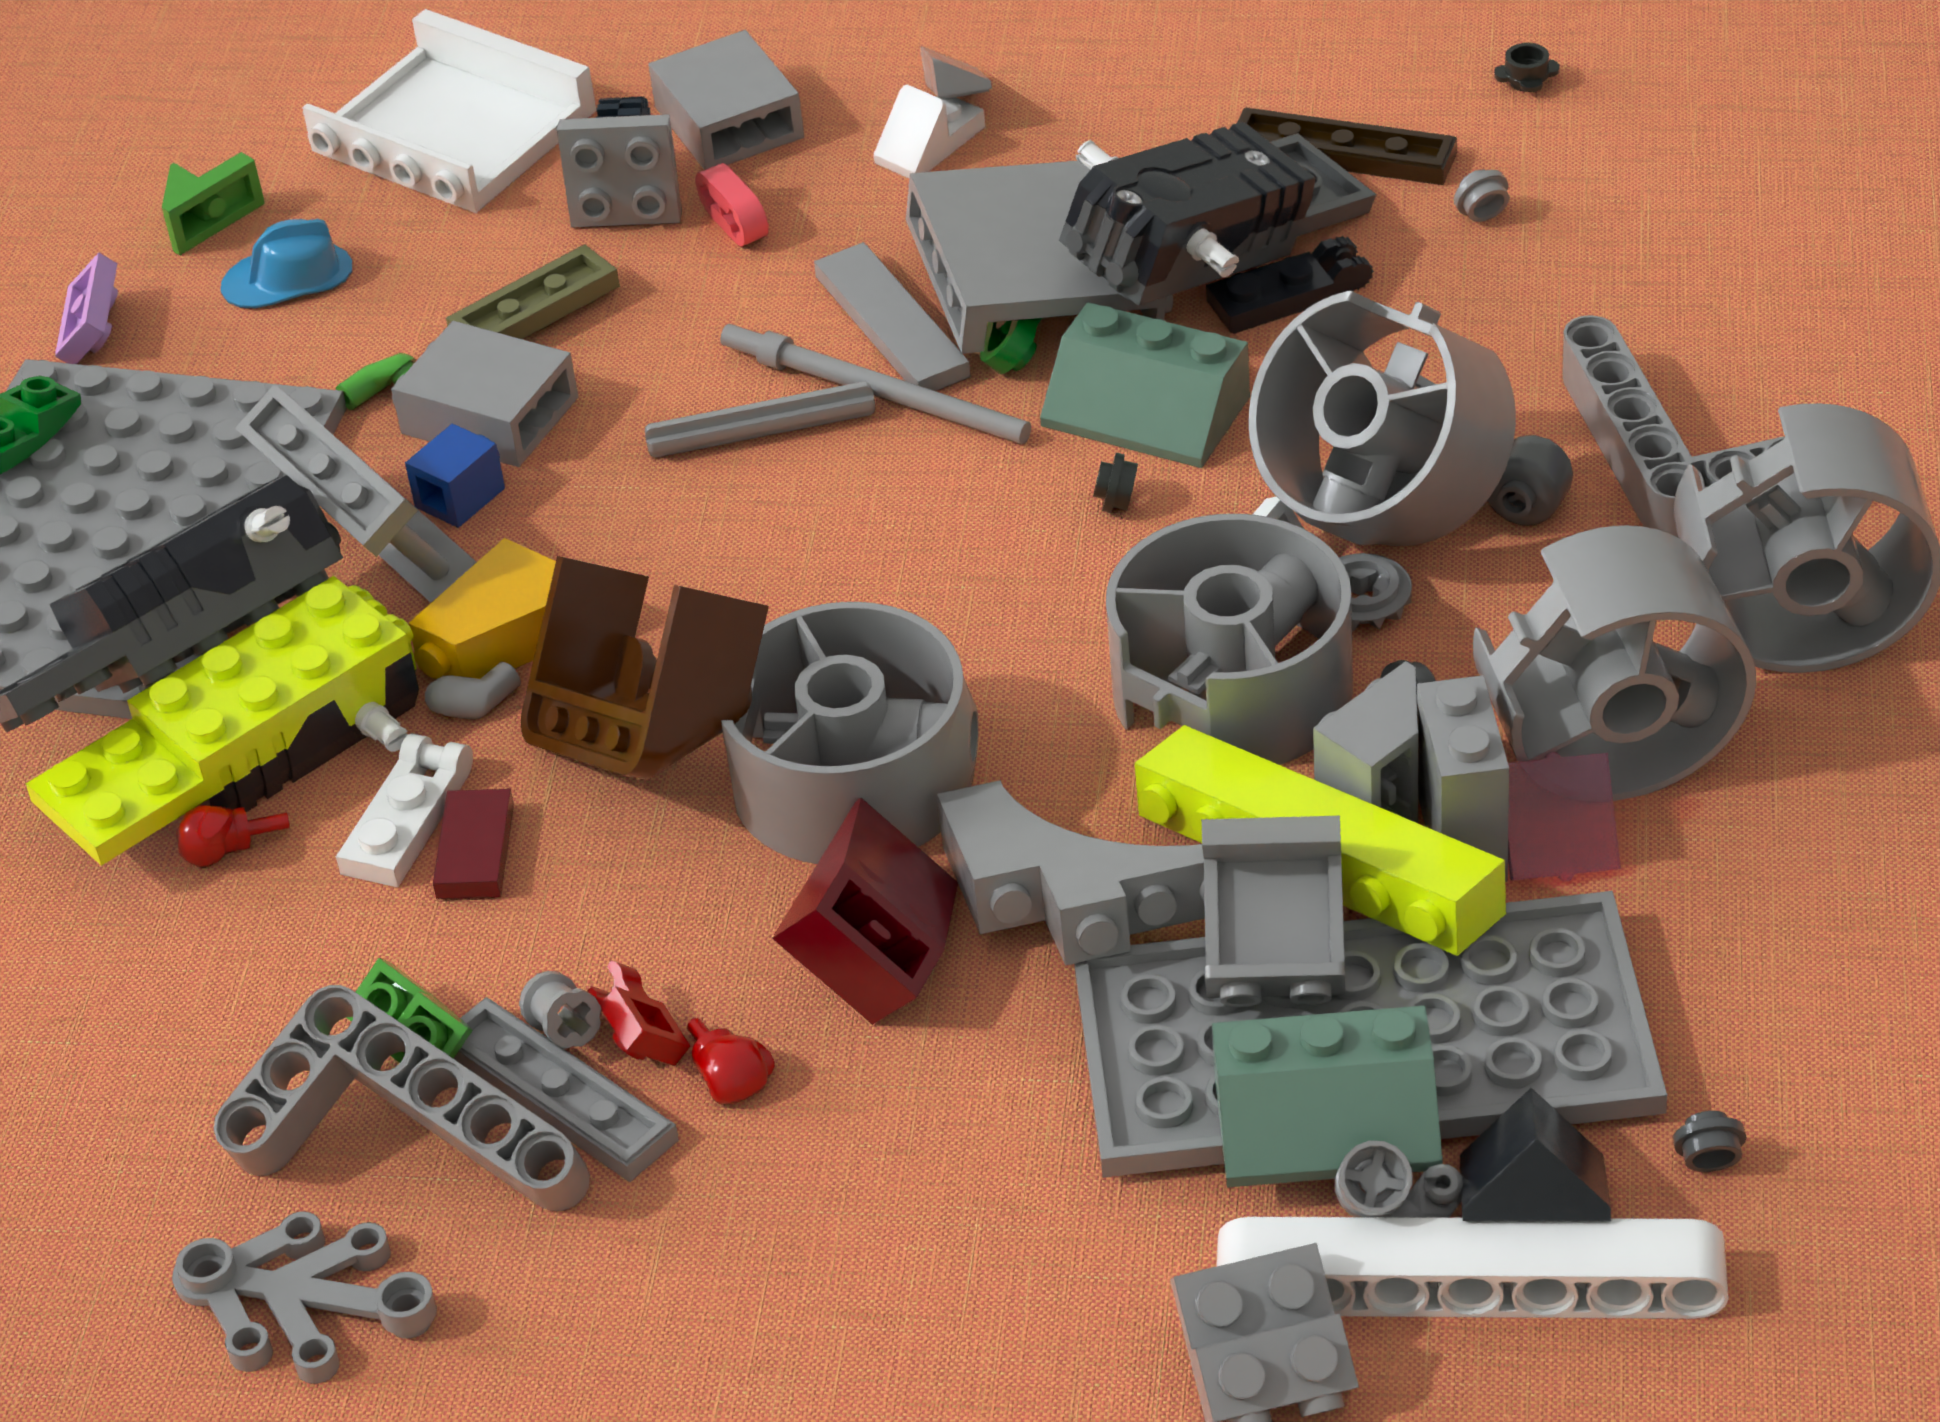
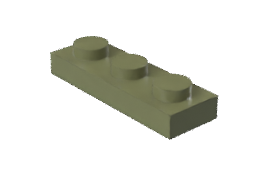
[446,244,620,339]

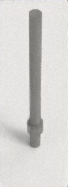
[720,323,1031,445]

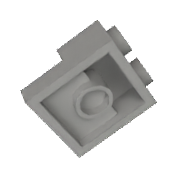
[1170,1242,1359,1422]

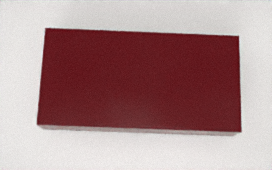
[433,788,514,899]

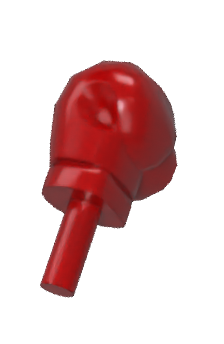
[177,806,290,868]
[687,1018,775,1104]

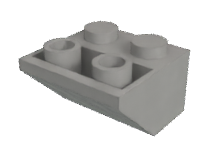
[1313,661,1418,823]

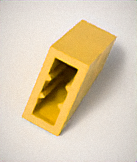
[408,538,556,679]

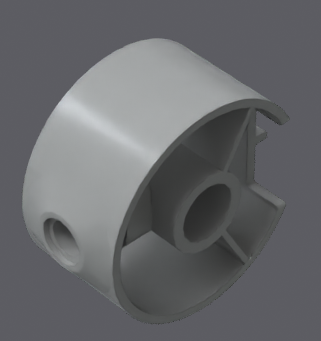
[1249,291,1516,546]
[1674,403,1940,673]
[1106,514,1353,765]
[1473,525,1756,802]
[721,602,978,864]

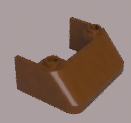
[521,556,769,779]

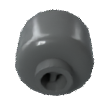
[1487,435,1573,526]

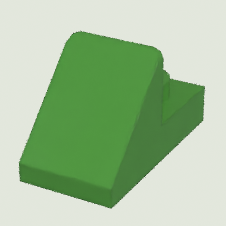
[162,152,265,255]

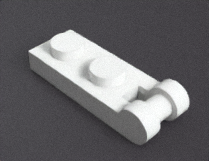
[336,733,473,888]

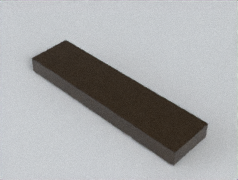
[1237,107,1457,185]

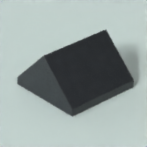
[1460,1088,1611,1221]

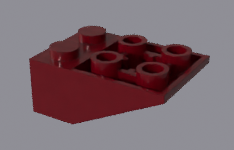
[772,798,958,1025]

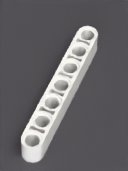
[1217,1217,1729,1319]

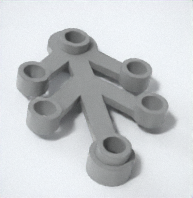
[172,1211,437,1384]

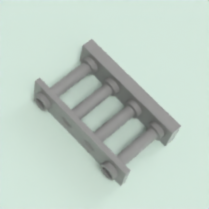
[235,384,476,603]

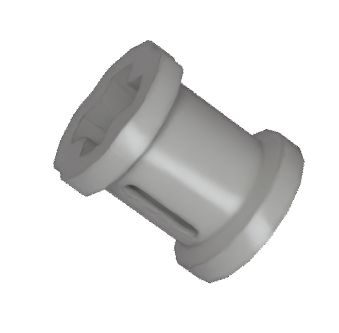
[519,971,601,1048]

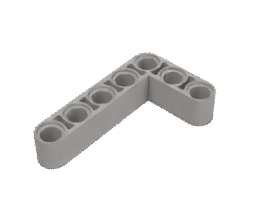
[1562,315,1785,537]
[213,985,590,1211]

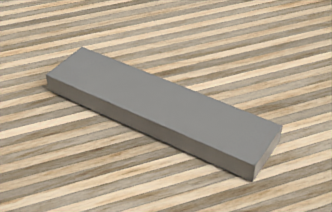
[814,242,971,391]
[454,997,679,1182]

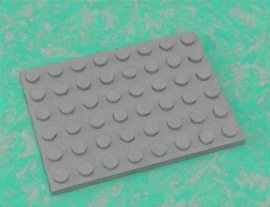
[0,359,347,719]

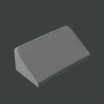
[920,46,992,100]

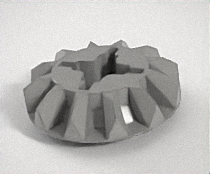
[1339,553,1412,632]

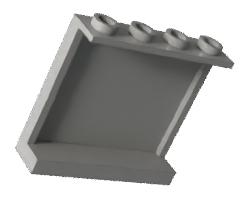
[906,161,1173,354]

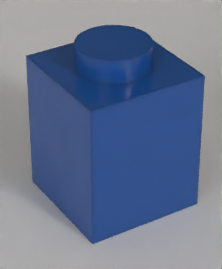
[405,423,505,528]

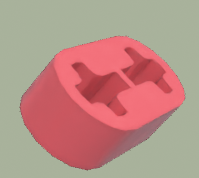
[695,163,769,246]

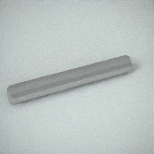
[645,381,875,458]

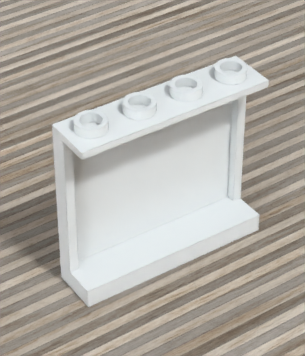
[302,9,597,213]

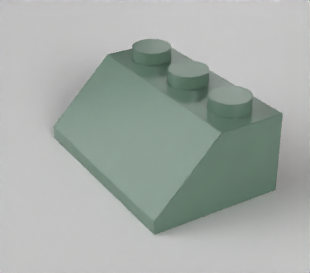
[1040,302,1250,468]
[1212,1005,1443,1188]

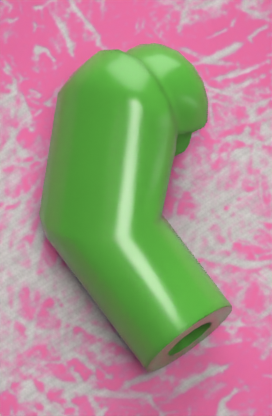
[336,353,416,410]

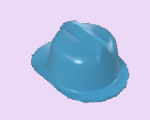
[221,219,352,308]

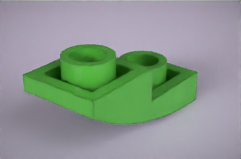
[346,958,473,1063]

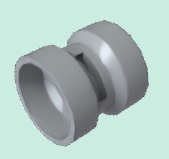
[1335,1141,1412,1217]

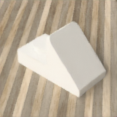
[873,85,985,178]

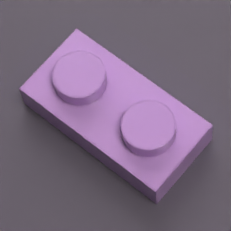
[55,252,118,364]

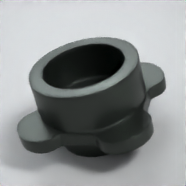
[1494,43,1559,92]

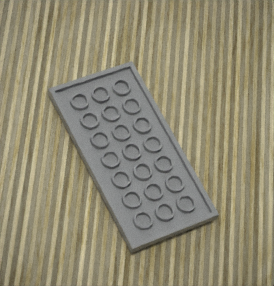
[1074,891,1667,1178]

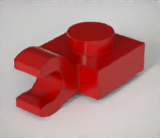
[587,960,691,1066]

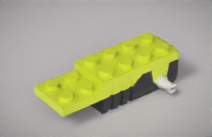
[25,576,419,866]

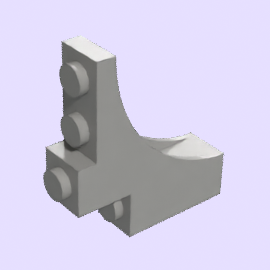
[937,780,1205,966]

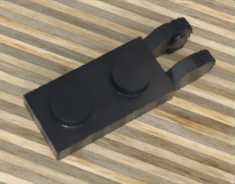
[1206,235,1374,334]

